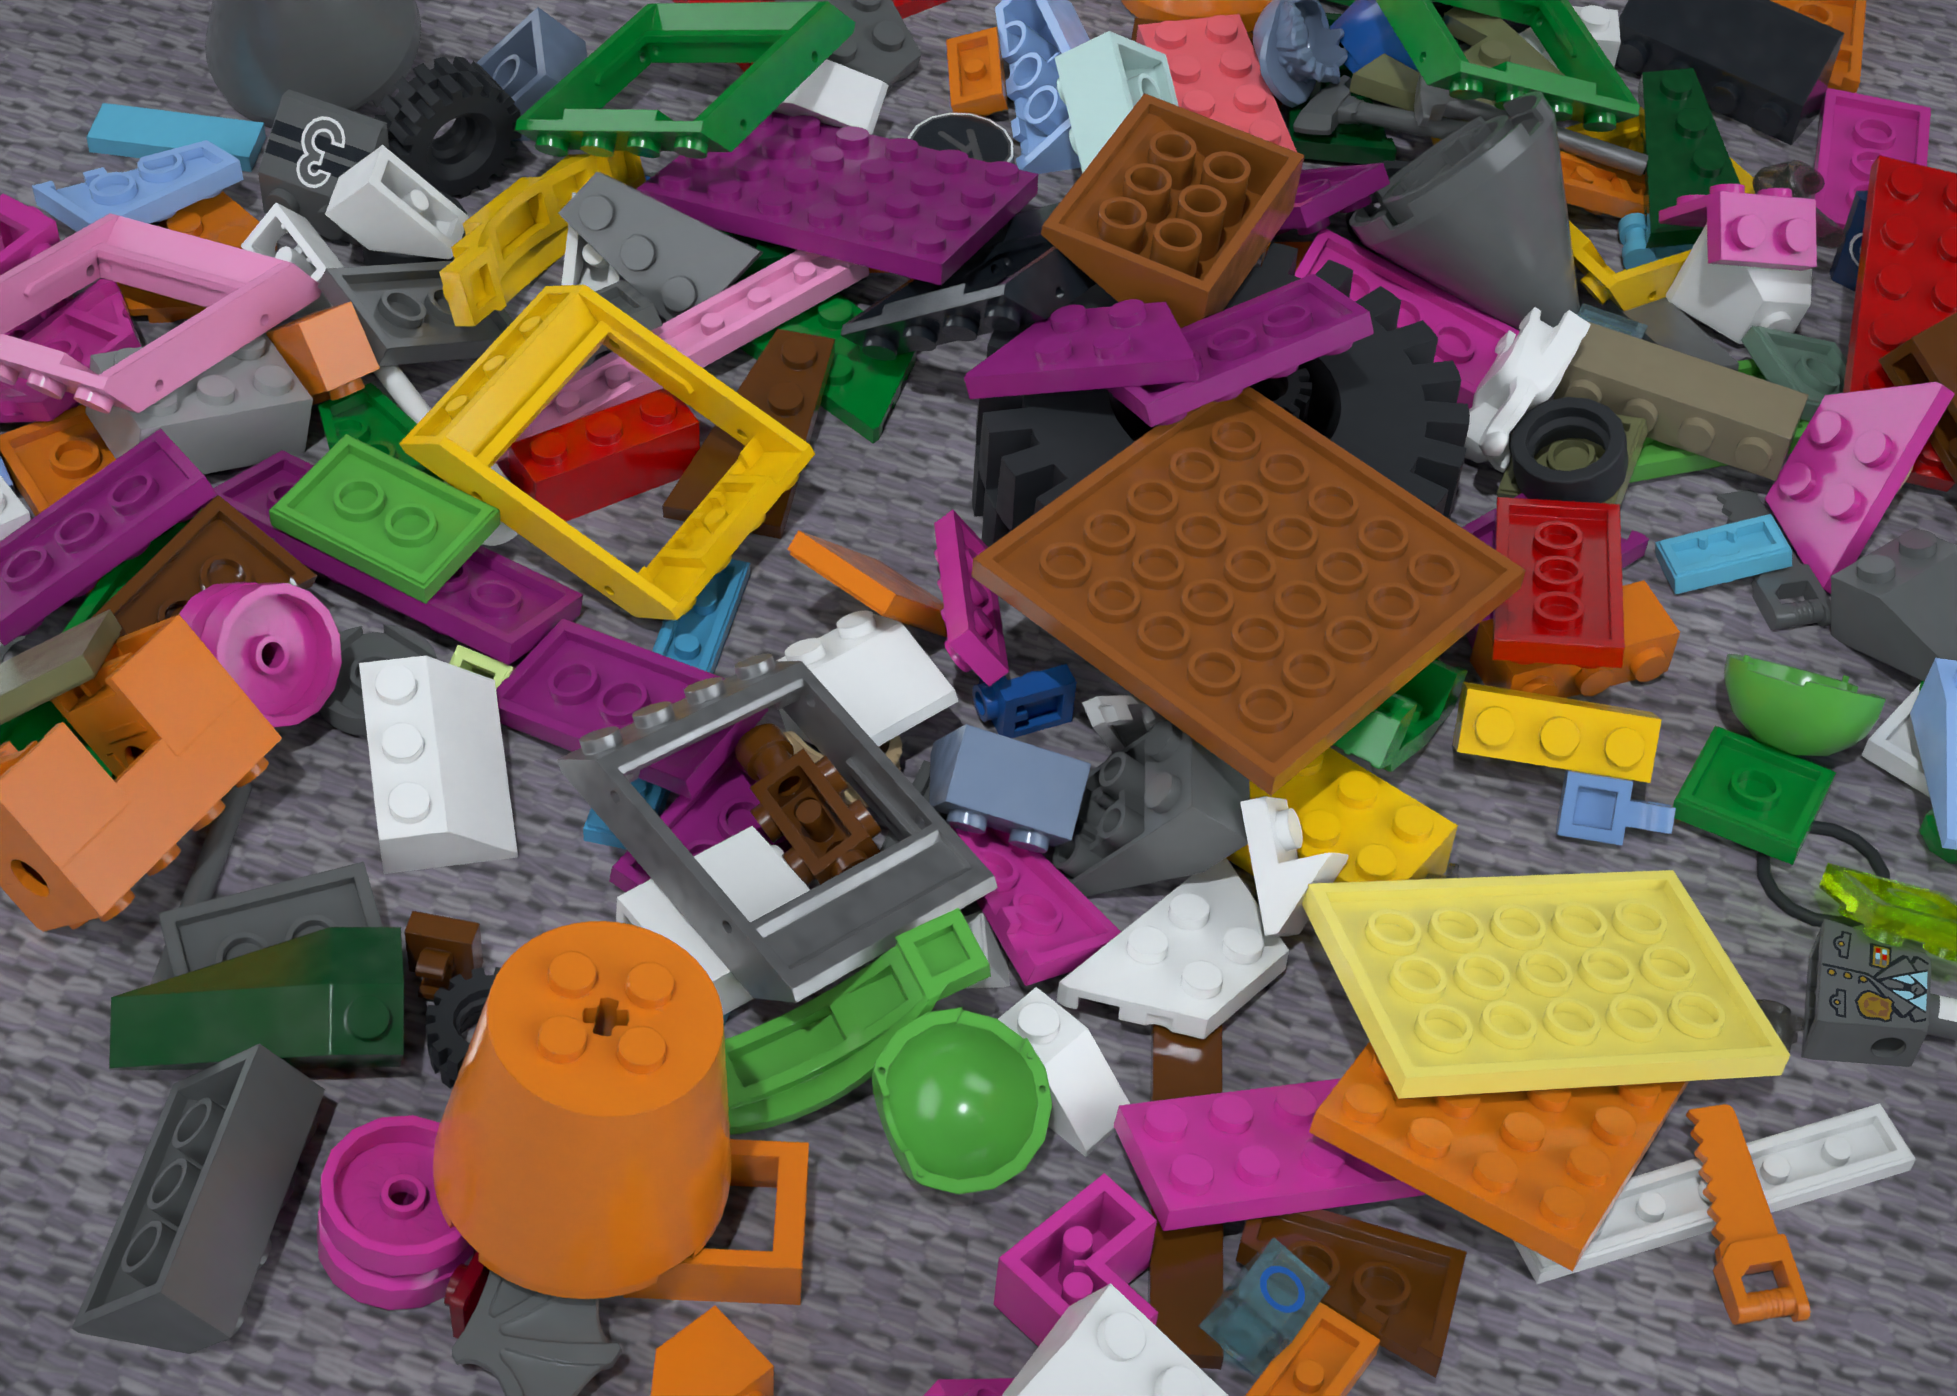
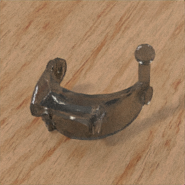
[1752,160,1845,249]

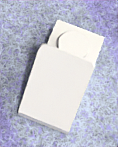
[1240,796,1348,937]

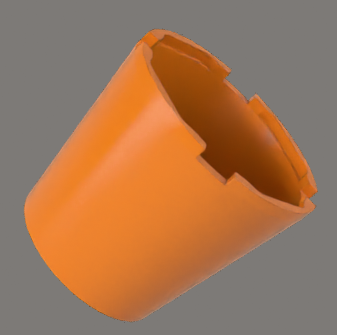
[433,921,732,1299]

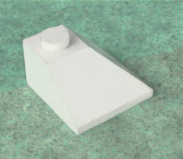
[1666,223,1812,344]

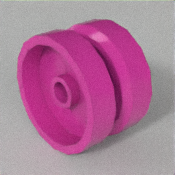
[179,582,342,728]
[316,1115,476,1310]

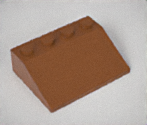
[1041,93,1305,328]

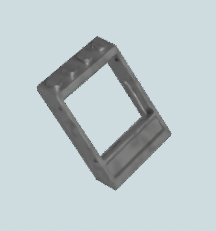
[557,654,998,1003]

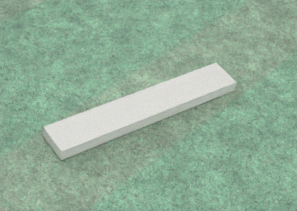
[1513,1103,1916,1284]

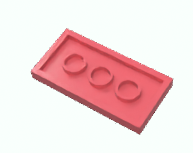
[1136,14,1297,152]

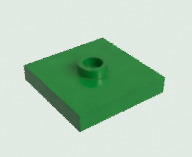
[1672,726,1836,865]

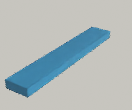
[583,559,750,850]

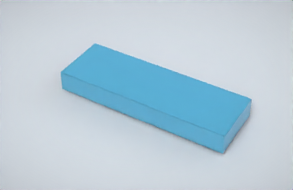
[86,103,266,172]

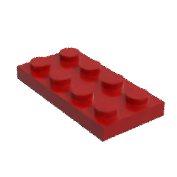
[1492,497,1625,669]

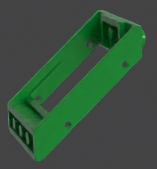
[1376,0,1640,132]
[515,1,856,159]

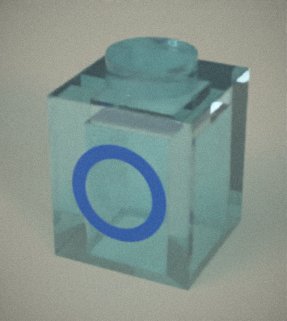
[1199,1237,1330,1376]

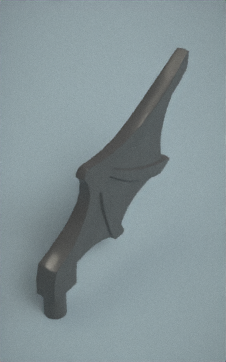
[452,1270,622,1396]

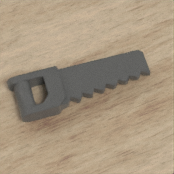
[1717,490,1831,630]

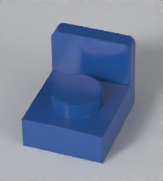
[972,664,1077,738]

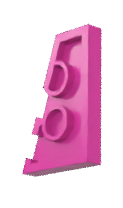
[950,826,1121,986]

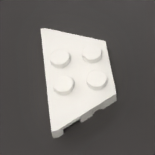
[1057,858,1289,1039]

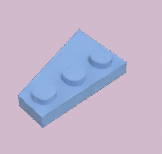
[32,140,244,232]

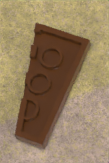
[662,329,835,539]

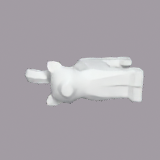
[1464,307,1591,472]

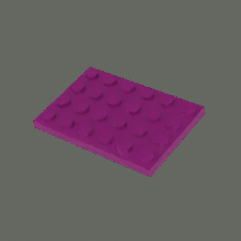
[637,112,1038,285]

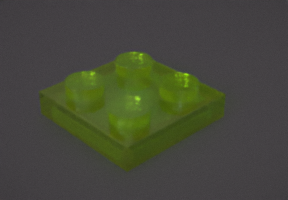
[1819,863,1957,962]

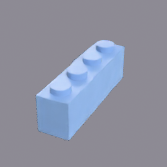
[995,0,1090,174]

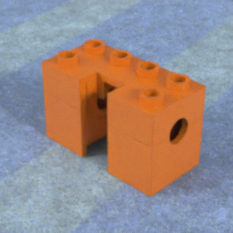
[0,614,282,932]

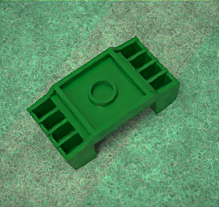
[1333,657,1468,772]

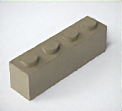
[1553,321,1809,481]

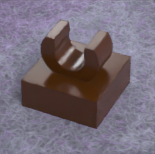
[404,911,483,1000]

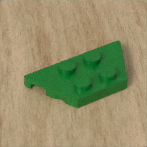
[739,293,917,443]

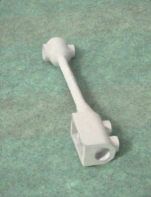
[241,203,518,546]

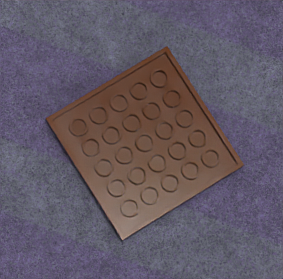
[972,386,1526,796]

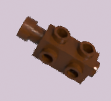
[735,723,882,886]

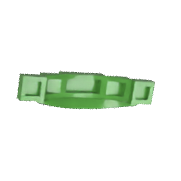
[725,907,991,1135]

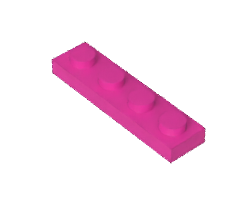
[934,510,1009,686]

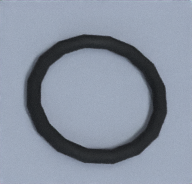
[1757,821,1891,927]

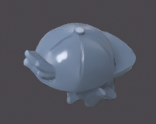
[1253,0,1348,108]

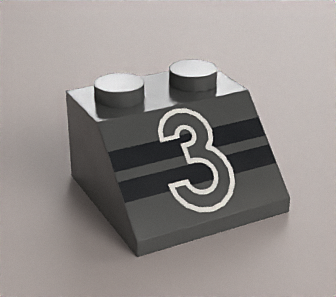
[258,89,389,247]

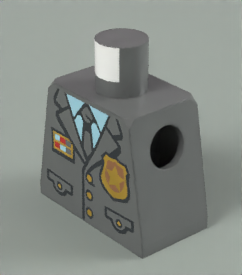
[1801,919,1957,1067]

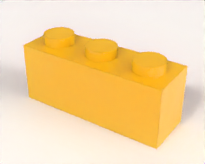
[1452,682,1662,783]

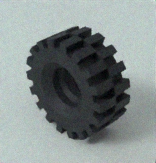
[374,56,522,199]

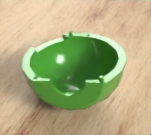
[1724,654,1886,756]
[872,1007,1052,1195]

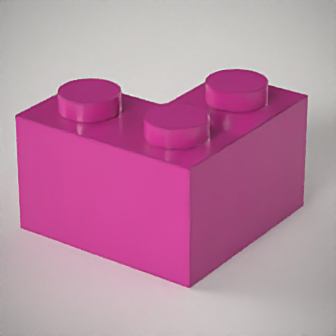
[993,1173,1158,1347]

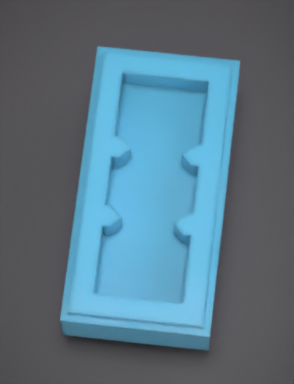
[1655,514,1792,595]

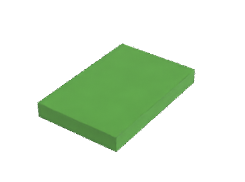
[269,434,500,604]

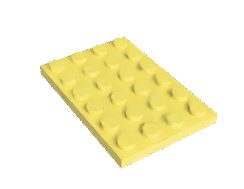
[1302,870,1790,1099]

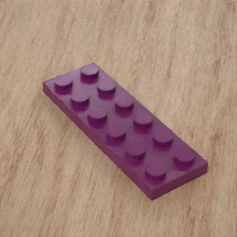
[202,450,583,665]

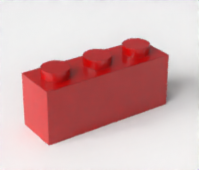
[508,388,700,522]

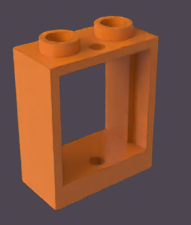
[623,1139,809,1305]

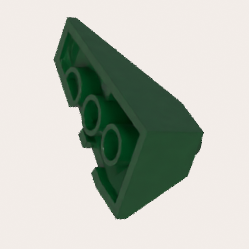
[109,927,404,1070]

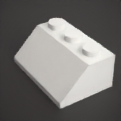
[359,656,518,874]

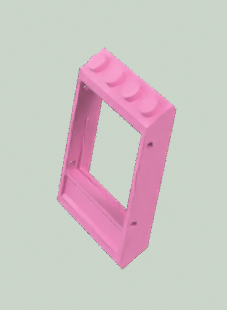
[0,213,322,414]

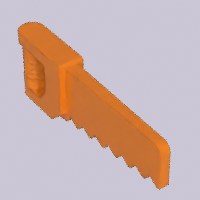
[1686,1104,1810,1325]

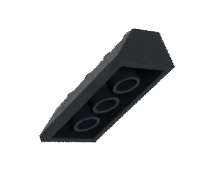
[1615,0,1844,145]

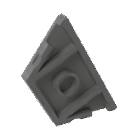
[775,0,922,96]

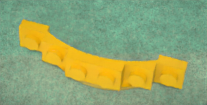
[439,151,646,326]

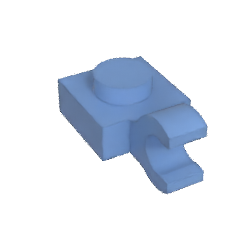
[1556,770,1676,845]

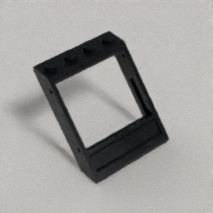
[841,202,1096,361]

